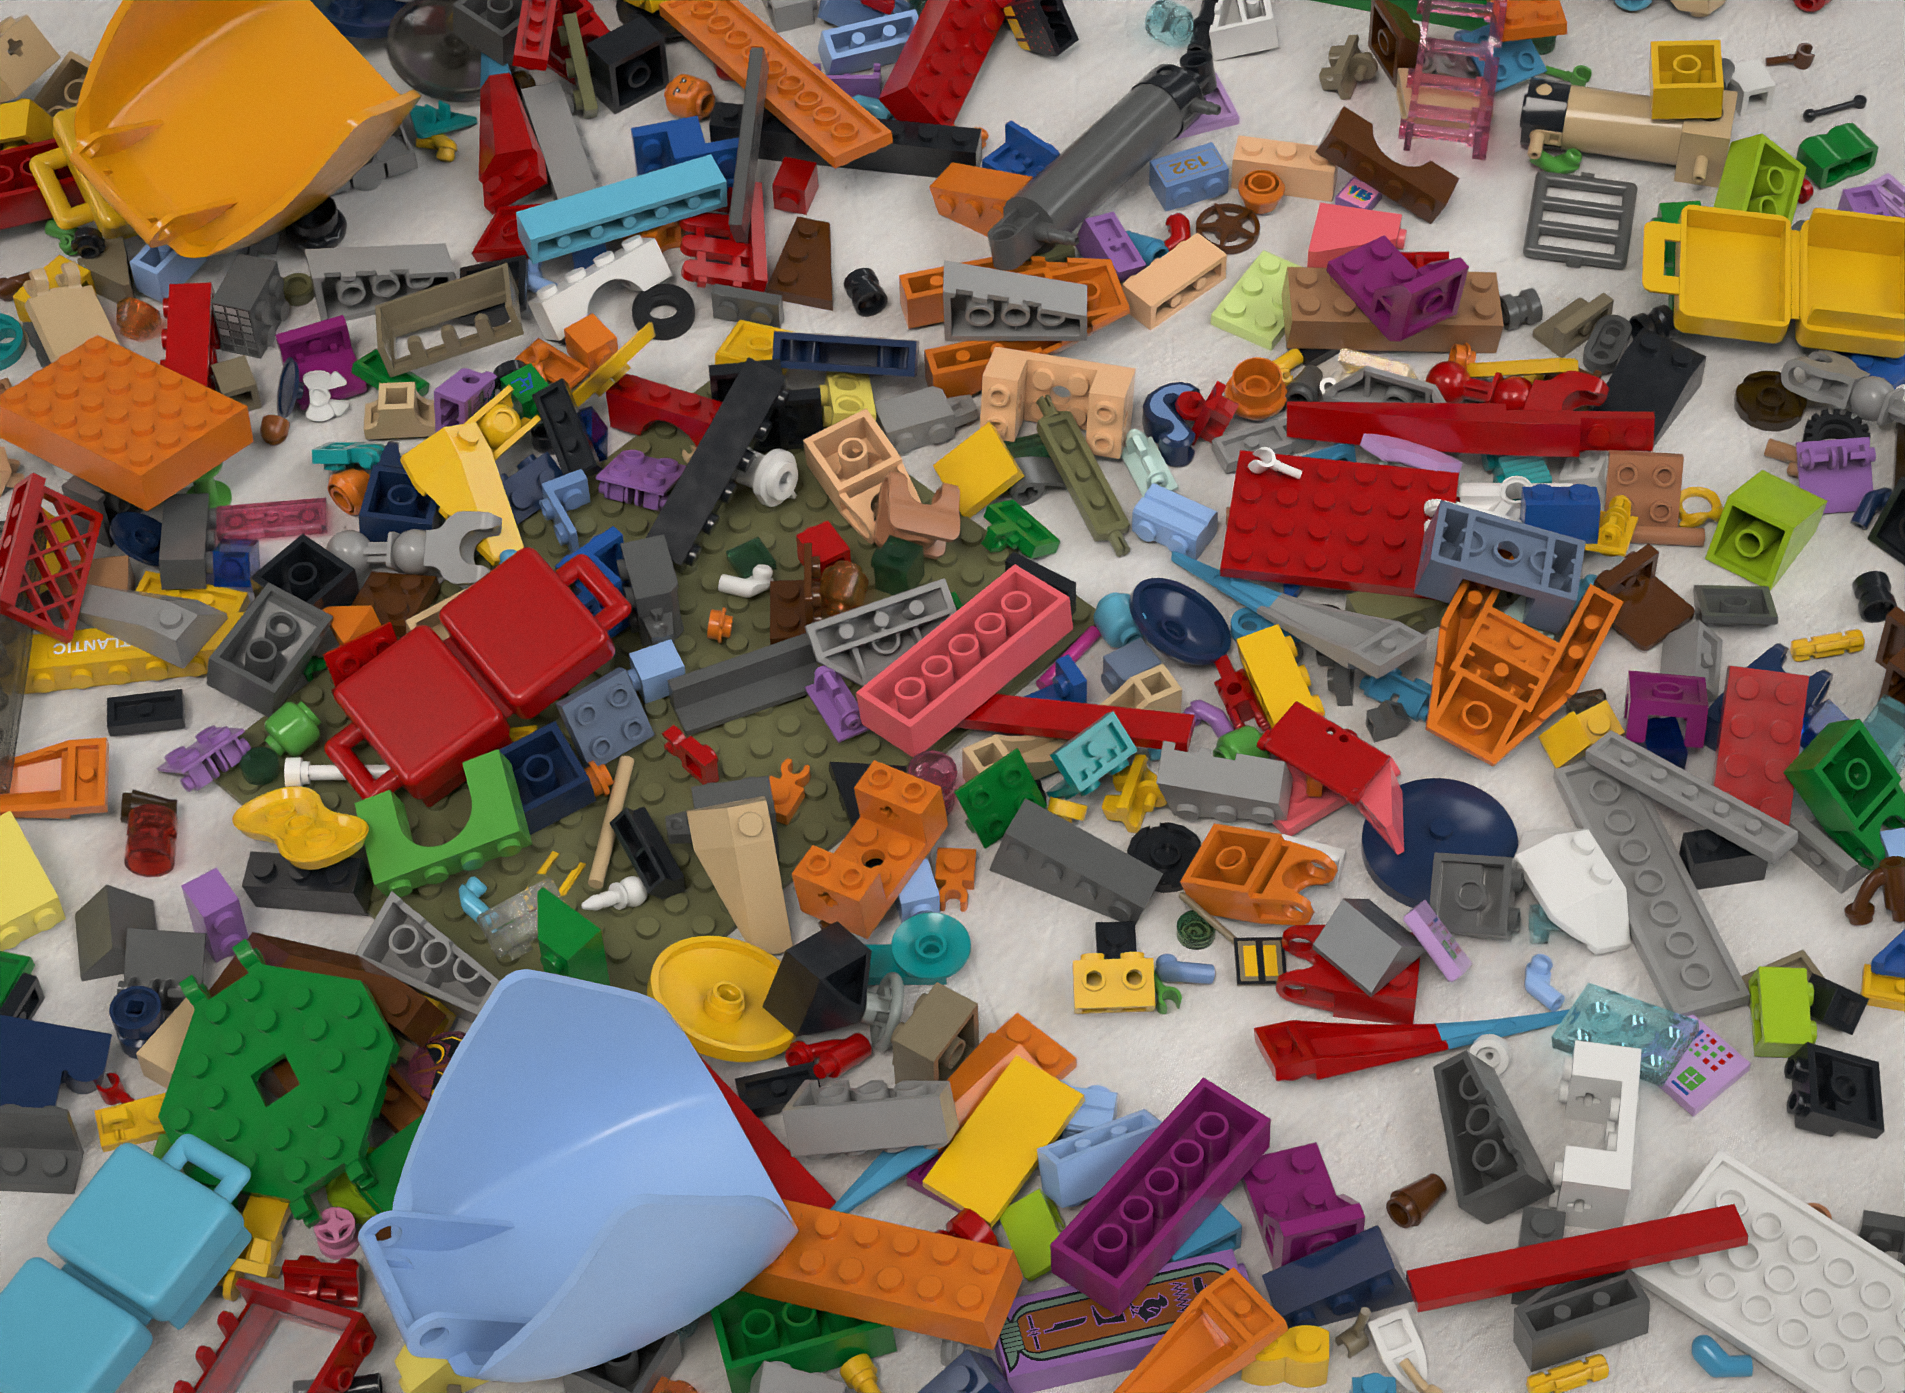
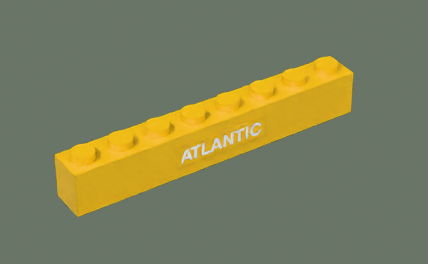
[0,612,245,697]

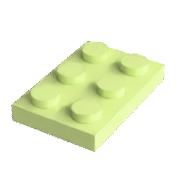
[1211,250,1302,351]

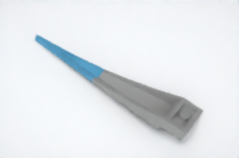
[1171,551,1428,679]

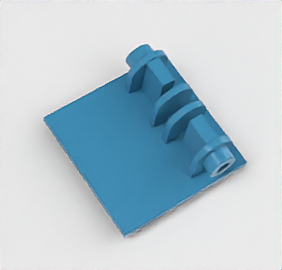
[1460,22,1547,95]

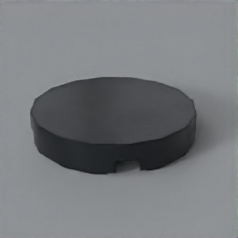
[1127,822,1201,893]

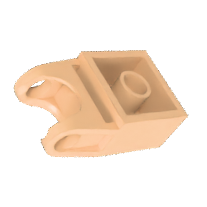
[803,408,921,544]

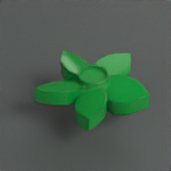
[303,655,327,682]

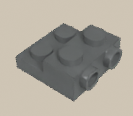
[1430,852,1524,940]

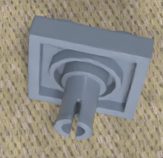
[556,667,655,768]

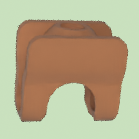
[874,471,960,559]

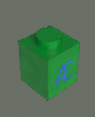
[500,363,549,421]

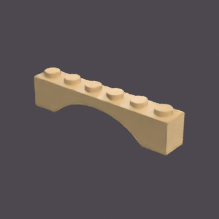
[962,664,1182,782]

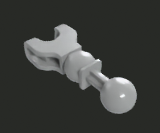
[1781,349,1905,426]
[326,511,502,589]

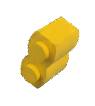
[1241,1325,1329,1388]

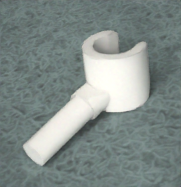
[1248,447,1302,479]

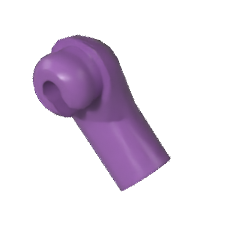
[1183,699,1235,739]

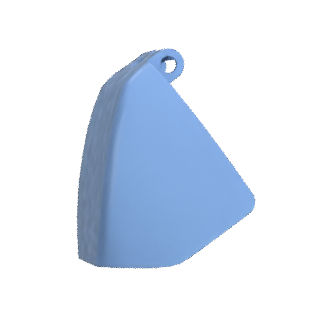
[358,969,799,1383]

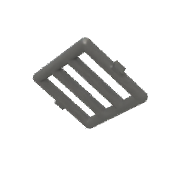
[1523,171,1638,269]

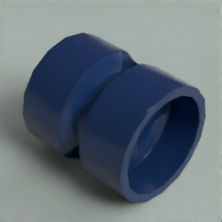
[109,986,167,1060]

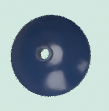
[1129,578,1231,665]

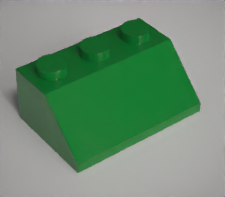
[537,887,610,986]

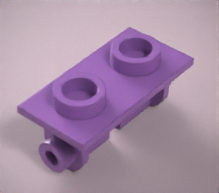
[805,666,870,743]

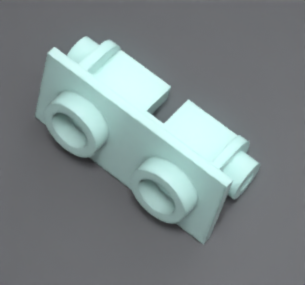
[1121,429,1179,498]

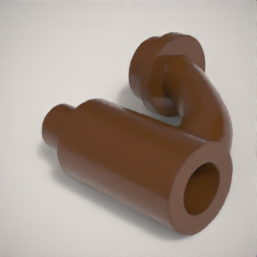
[1844,856,1905,925]

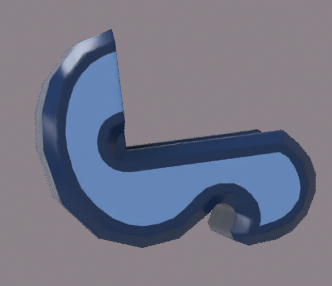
[1142,382,1200,467]

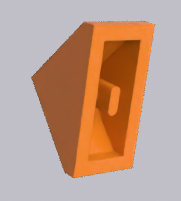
[322,605,381,646]

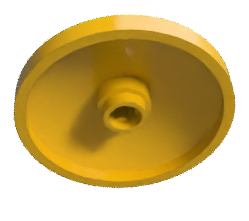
[647,936,797,1062]

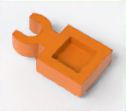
[769,758,811,825]
[935,847,976,912]

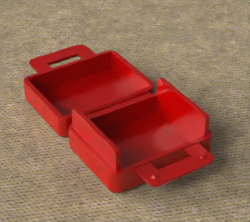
[324,547,632,807]

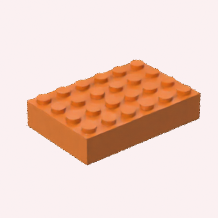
[0,335,254,512]

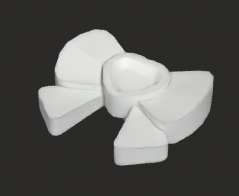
[303,370,349,421]

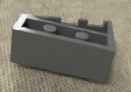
[1513,1269,1650,1372]

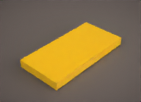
[922,1055,1085,1229]

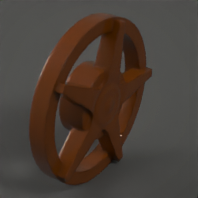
[1195,203,1260,254]

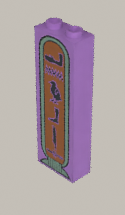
[994,1249,1249,1393]

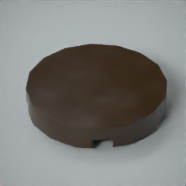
[1734,371,1807,432]

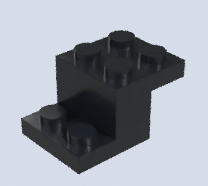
[708,359,823,452]

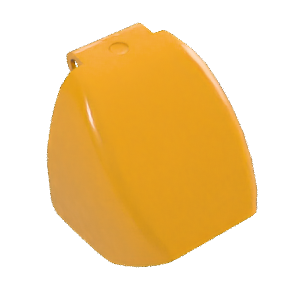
[69,0,422,258]

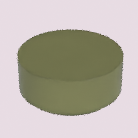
[283,273,314,306]

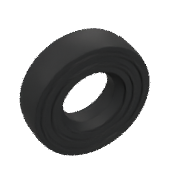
[632,284,695,340]

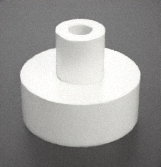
[1469,1034,1511,1076]

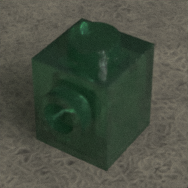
[871,535,925,595]

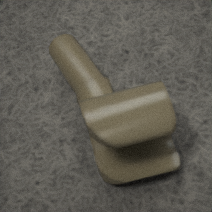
[1335,1307,1371,1359]

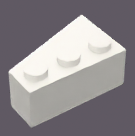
[1209,0,1279,61]

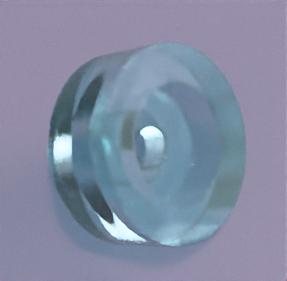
[1528,904,1563,944]

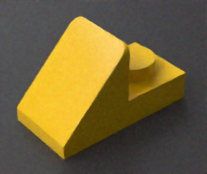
[1538,700,1625,769]

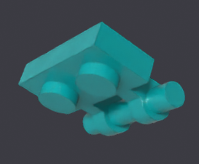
[312,442,385,471]

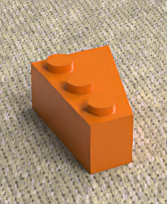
[929,162,1033,237]

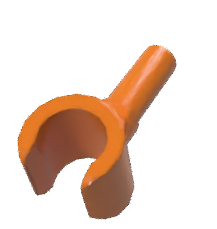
[522,342,549,382]

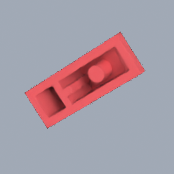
[1355,755,1404,855]

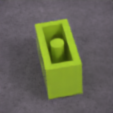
[1748,966,1817,1058]

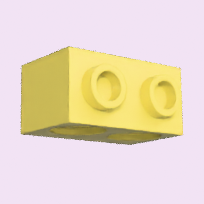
[818,371,876,428]

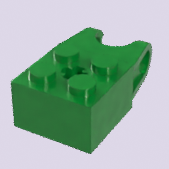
[1784,718,1905,870]

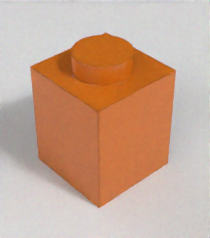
[564,313,618,376]

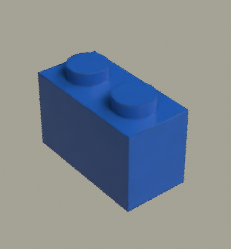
[1520,484,1601,544]

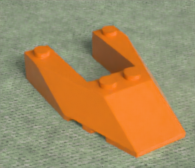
[899,256,1130,398]
[1425,549,1624,767]

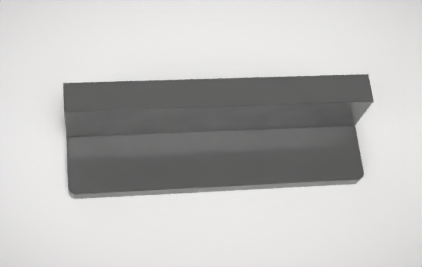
[667,633,818,735]

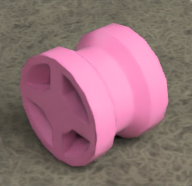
[314,1207,359,1260]

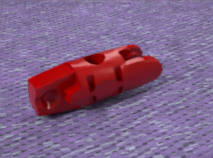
[1214,654,1271,732]

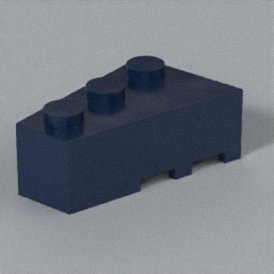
[1262,1225,1414,1329]

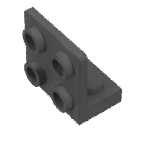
[0,1104,84,1194]

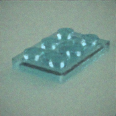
[1551,983,1699,1087]

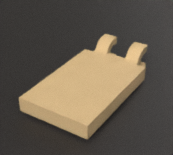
[23,261,120,363]

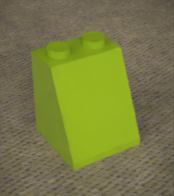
[1705,470,1828,591]

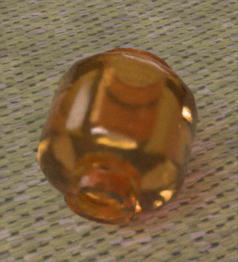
[820,561,869,617]

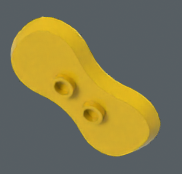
[572,321,656,407]
[232,786,369,870]

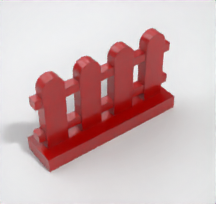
[679,181,768,292]

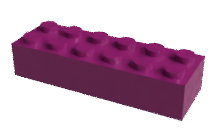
[1050,1077,1271,1317]

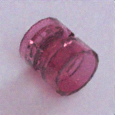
[907,750,958,816]

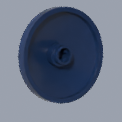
[310,0,414,39]
[1361,778,1518,908]

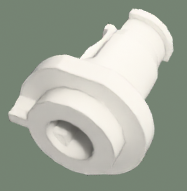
[736,449,798,507]

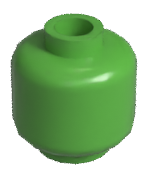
[264,701,322,757]
[1213,725,1271,760]

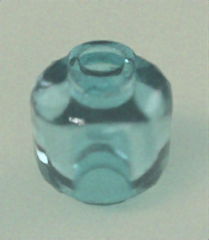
[1145,0,1193,47]

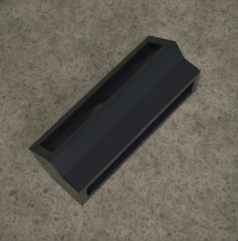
[610,806,685,900]

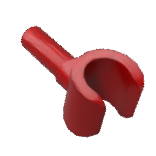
[96,1072,135,1105]

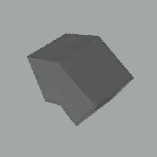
[1365,700,1411,743]

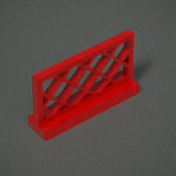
[0,472,103,644]

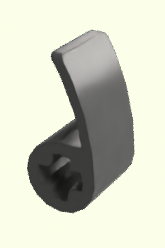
[1008,456,1066,506]

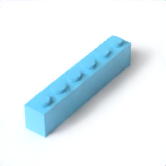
[516,154,727,264]

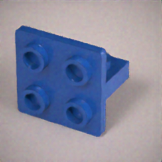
[982,120,1060,178]

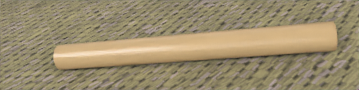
[588,756,634,889]

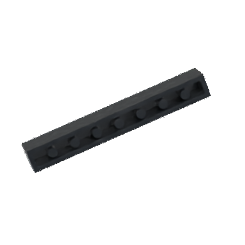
[709,102,982,178]

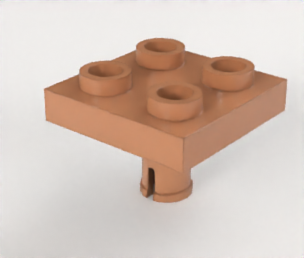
[1604,450,1684,527]

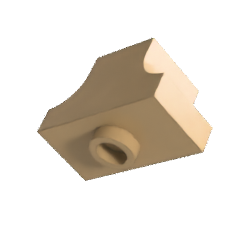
[364,382,435,440]

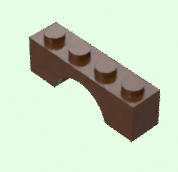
[1315,106,1460,224]

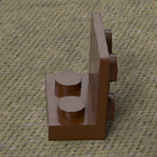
[770,543,822,645]

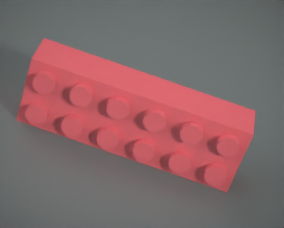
[856,564,1073,759]

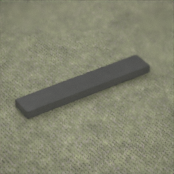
[728,47,769,242]

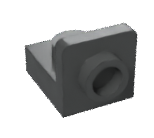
[1857,1210,1905,1265]

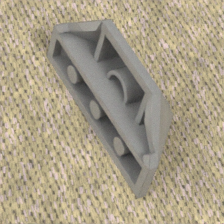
[1323,365,1460,458]
[804,578,957,687]

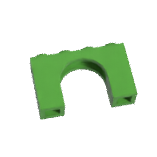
[354,749,533,898]

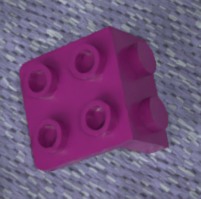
[275,315,367,410]

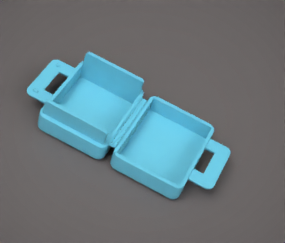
[0,1134,252,1393]

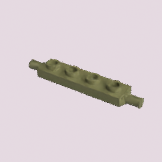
[1036,395,1131,557]

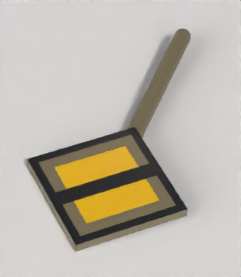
[1179,892,1287,986]

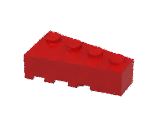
[160,282,221,391]

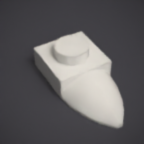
[1366,1307,1427,1393]

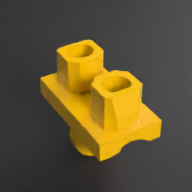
[1102,754,1167,833]
[217,1237,281,1302]

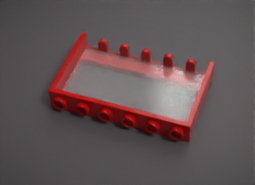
[173,1278,377,1393]

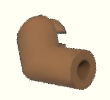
[1764,438,1798,479]

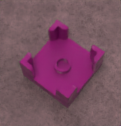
[1623,670,1709,748]

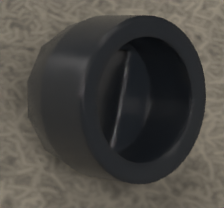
[531,423,554,454]

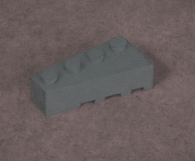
[1433,1050,1555,1224]

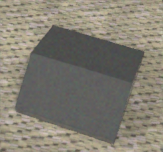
[1693,585,1778,625]

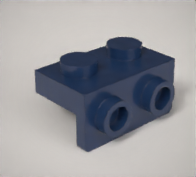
[500,452,563,525]

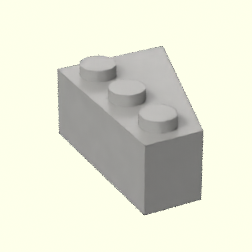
[1156,741,1293,824]

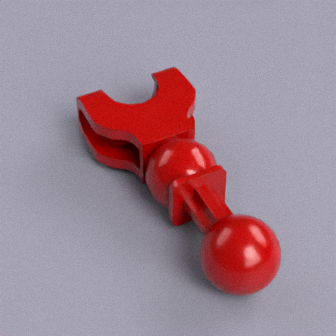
[1425,361,1609,453]

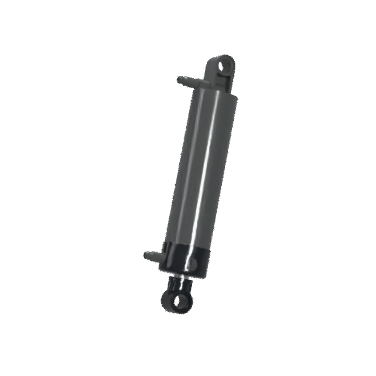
[987,50,1221,271]

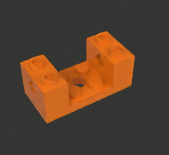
[792,760,948,939]

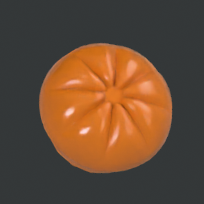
[1224,357,1287,421]

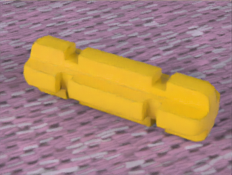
[1790,629,1865,662]
[1526,1354,1609,1393]

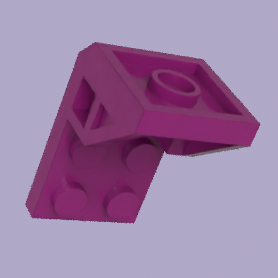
[1326,235,1469,342]
[1241,1142,1365,1270]

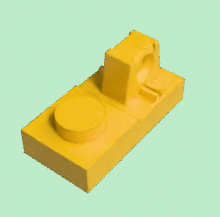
[94,1093,166,1152]

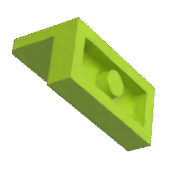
[999,1188,1066,1281]

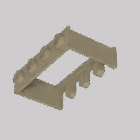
[375,263,524,377]

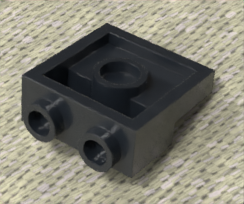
[1784,1042,1885,1139]

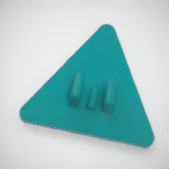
[409,100,477,139]

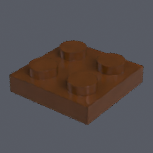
[351,571,440,637]

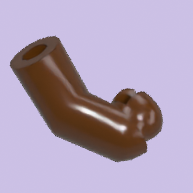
[0,271,31,301]

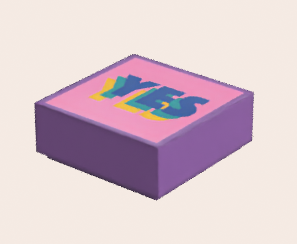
[1335,176,1382,210]

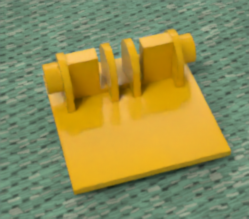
[1585,495,1639,557]

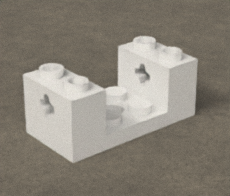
[1548,1040,1642,1230]

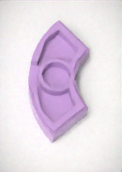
[1360,434,1463,473]

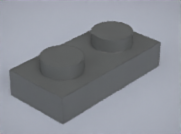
[711,284,784,328]

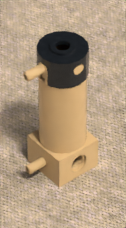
[1520,77,1738,188]

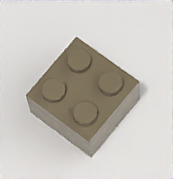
[891,982,979,1084]

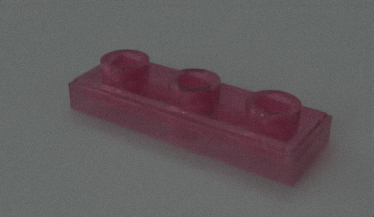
[216,497,328,542]

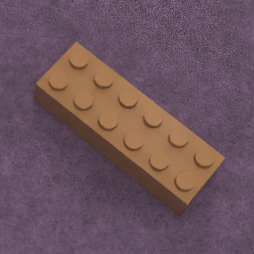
[1282,267,1504,353]

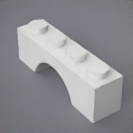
[528,235,672,341]

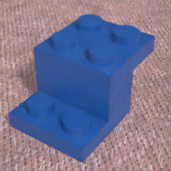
[631,116,739,190]
[555,526,629,638]

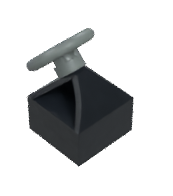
[762,921,904,1051]

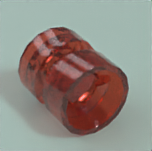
[124,804,178,877]

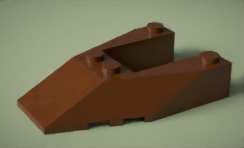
[209,932,447,1098]

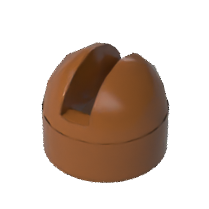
[260,415,290,445]

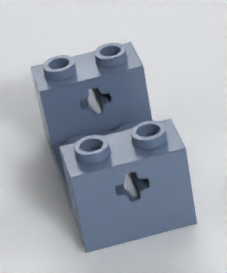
[1414,500,1586,634]

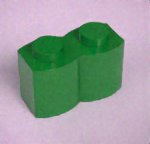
[1796,123,1879,188]

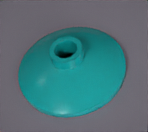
[891,912,971,981]

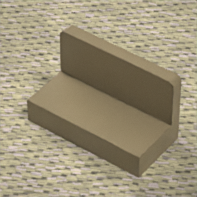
[1532,292,1614,358]

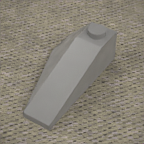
[67,584,228,669]

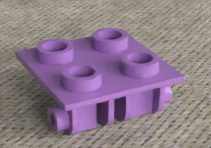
[1796,437,1876,514]
[596,450,686,512]
[157,725,251,792]

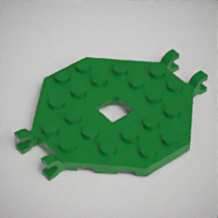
[158,939,401,1229]

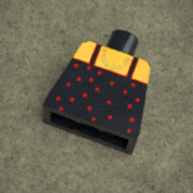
[1003,0,1079,57]

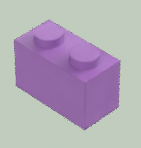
[181,867,249,963]

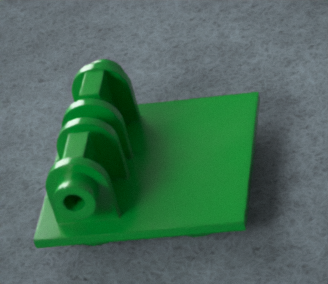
[954,748,1047,849]

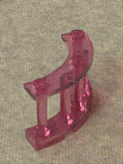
[1398,0,1508,160]

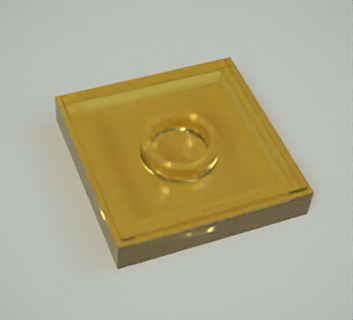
[1338,348,1418,380]

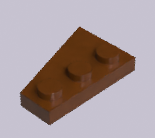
[766,216,833,311]

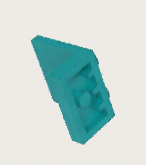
[1046,711,1138,800]

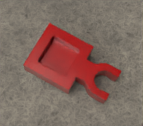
[662,725,719,785]

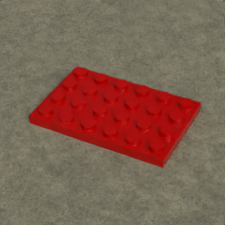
[1220,450,1459,600]

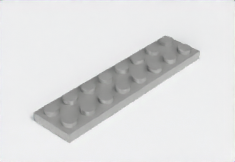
[1553,761,1750,1024]

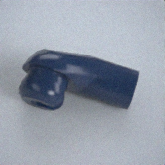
[1850,487,1892,529]

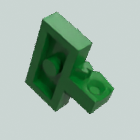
[981,499,1060,559]

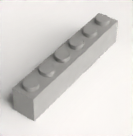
[521,81,602,201]

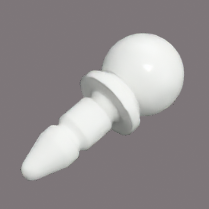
[581,876,648,911]

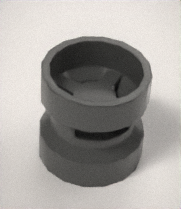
[1500,288,1543,330]

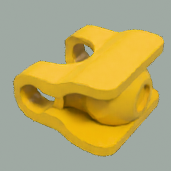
[464,385,541,461]

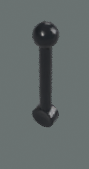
[1803,95,1867,122]

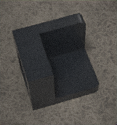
[1808,973,1869,1035]

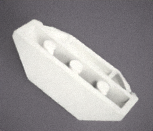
[1514,826,1631,955]

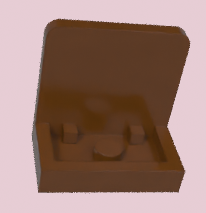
[1594,543,1695,651]

